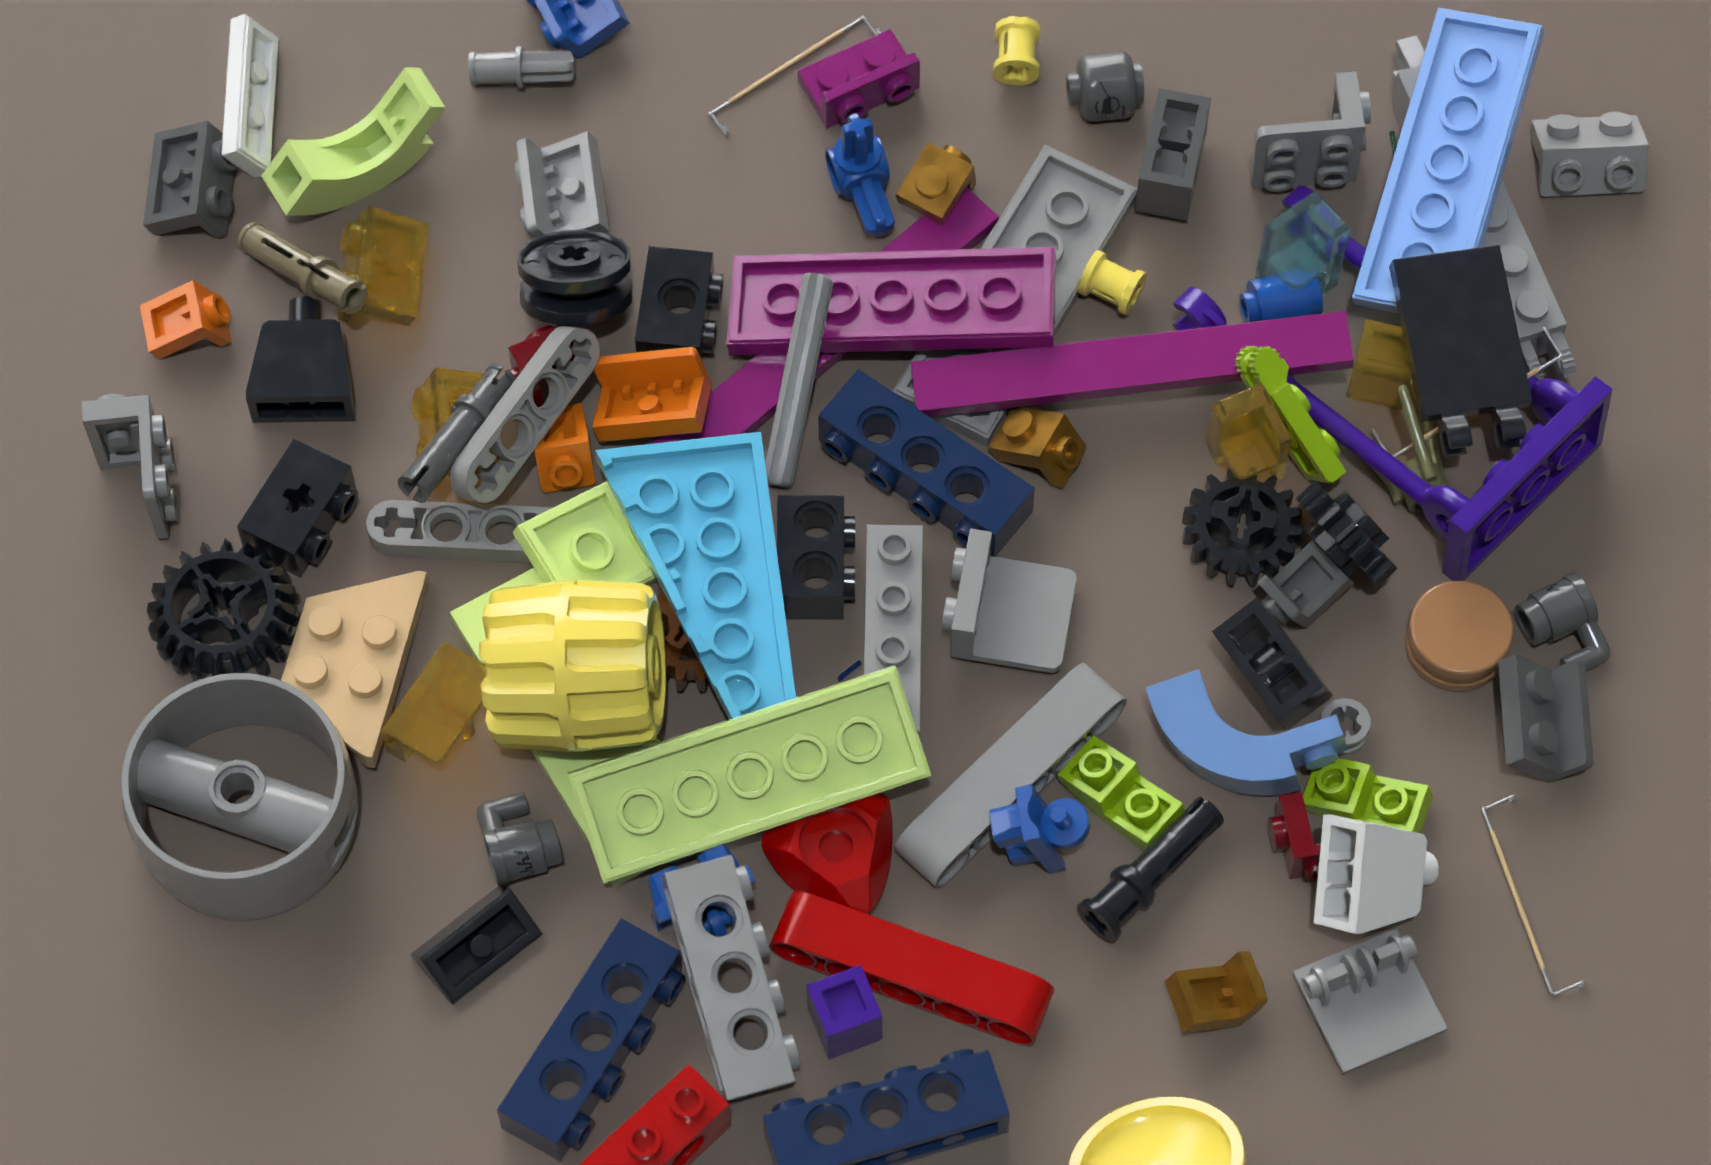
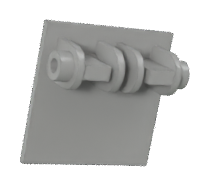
[1292,928,1448,1074]

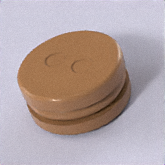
[1405,581,1514,692]

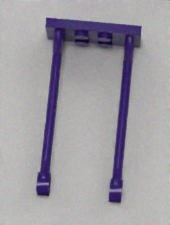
[1172,185,1613,581]

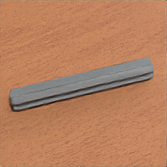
[765,273,833,487]

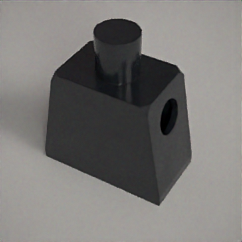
[246,296,356,423]

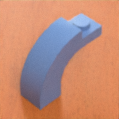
[1145,669,1347,796]

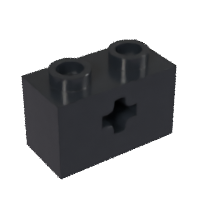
[237,439,358,578]
[1212,597,1333,729]

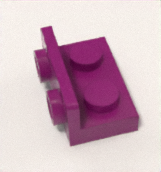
[797,29,920,129]

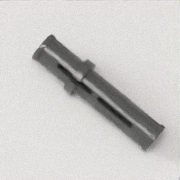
[398,363,516,503]

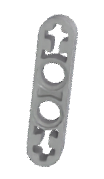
[450,326,600,503]
[366,500,553,563]

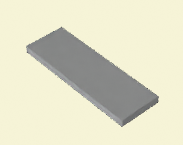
[892,145,1138,447]

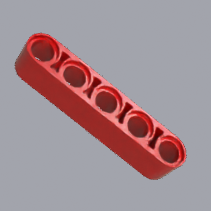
[769,891,1055,1046]

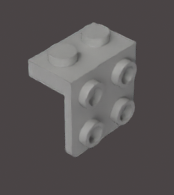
[1250,71,1371,192]
[81,394,178,539]
[942,529,1077,673]

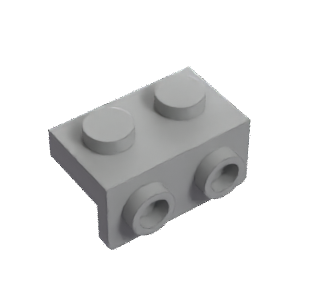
[1530,112,1649,197]
[515,131,609,238]

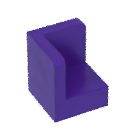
[806,965,882,1060]

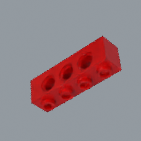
[579,1064,732,1165]

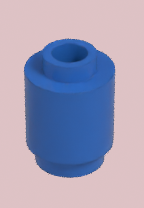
[1239,270,1323,323]

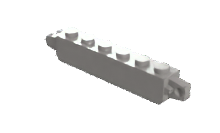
[1392,35,1576,380]

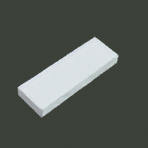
[221,14,278,178]

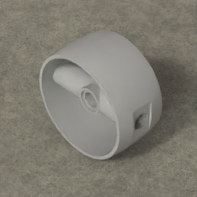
[121,673,358,920]

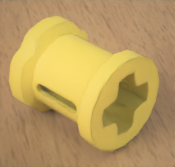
[993,16,1041,86]
[1077,249,1147,315]

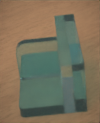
[1255,192,1350,296]

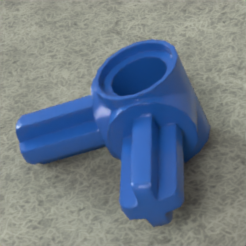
[825,113,895,237]

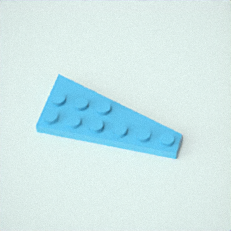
[595,432,796,719]

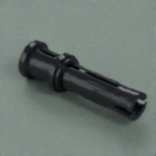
[1077,797,1224,943]

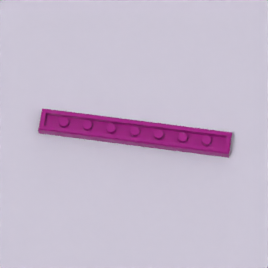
[650,187,999,444]
[911,311,1354,417]

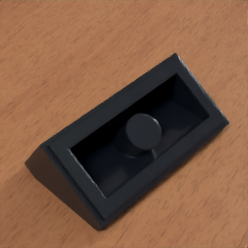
[411,886,543,1004]

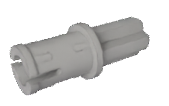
[468,46,575,88]

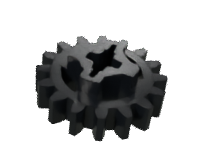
[1182,467,1303,585]
[1295,481,1398,587]

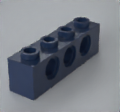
[818,369,1035,557]
[497,918,685,1162]
[763,1049,1010,1165]

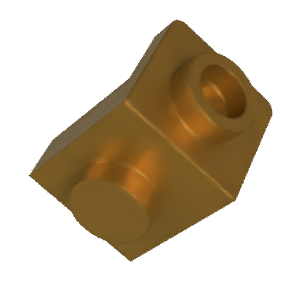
[896,142,976,226]
[988,407,1086,488]
[1165,951,1268,1034]

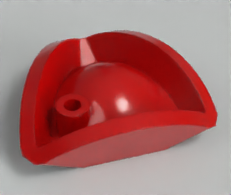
[761,792,893,914]

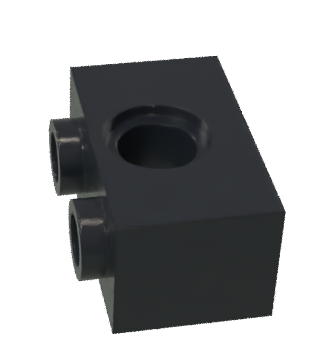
[635,246,723,362]

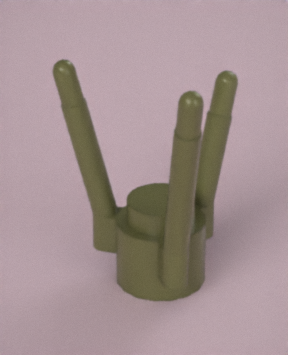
[1374,385,1450,513]

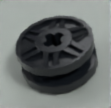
[518,229,632,326]

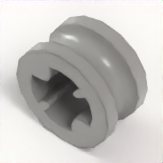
[1320,698,1371,755]

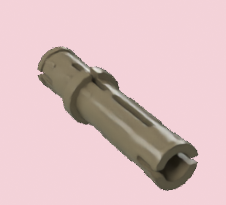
[238,222,368,314]

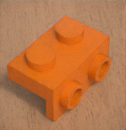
[592,347,712,442]

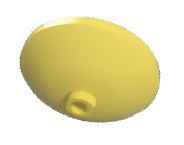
[1069,1097,1246,1165]

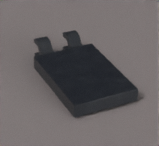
[1389,245,1532,457]

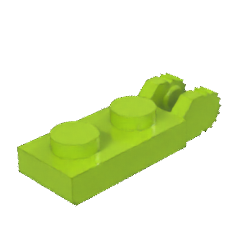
[1234,346,1347,483]

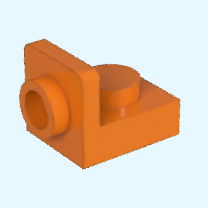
[139,280,232,359]
[534,403,595,493]

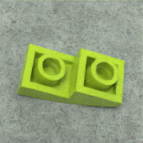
[1057,735,1185,851]
[1303,758,1433,833]

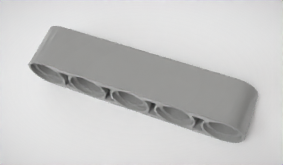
[894,663,1127,888]

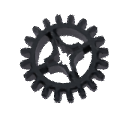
[147,538,300,682]

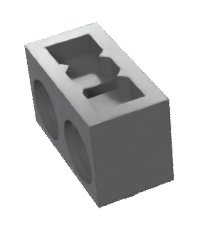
[1135,88,1211,221]

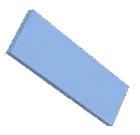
[1352,8,1544,313]

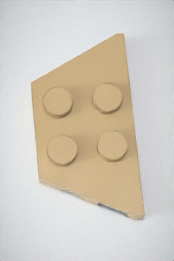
[281,571,429,768]

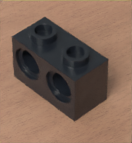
[777,495,855,620]

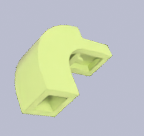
[261,67,446,216]

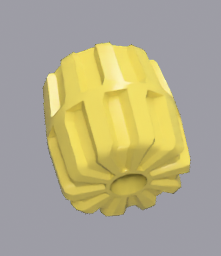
[479,580,666,752]

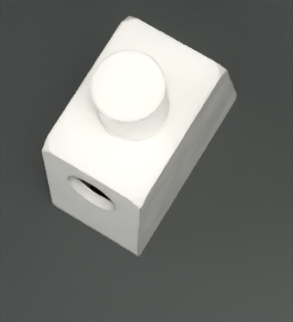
[1314,814,1439,934]

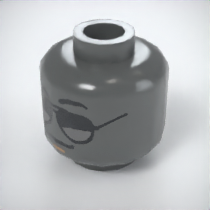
[1066,51,1144,122]

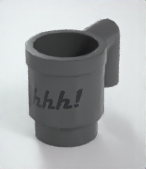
[1514,573,1611,671]
[477,792,563,886]

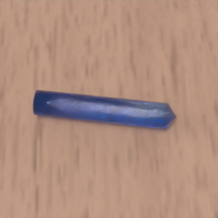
[836,660,862,682]

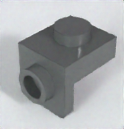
[1257,540,1354,629]

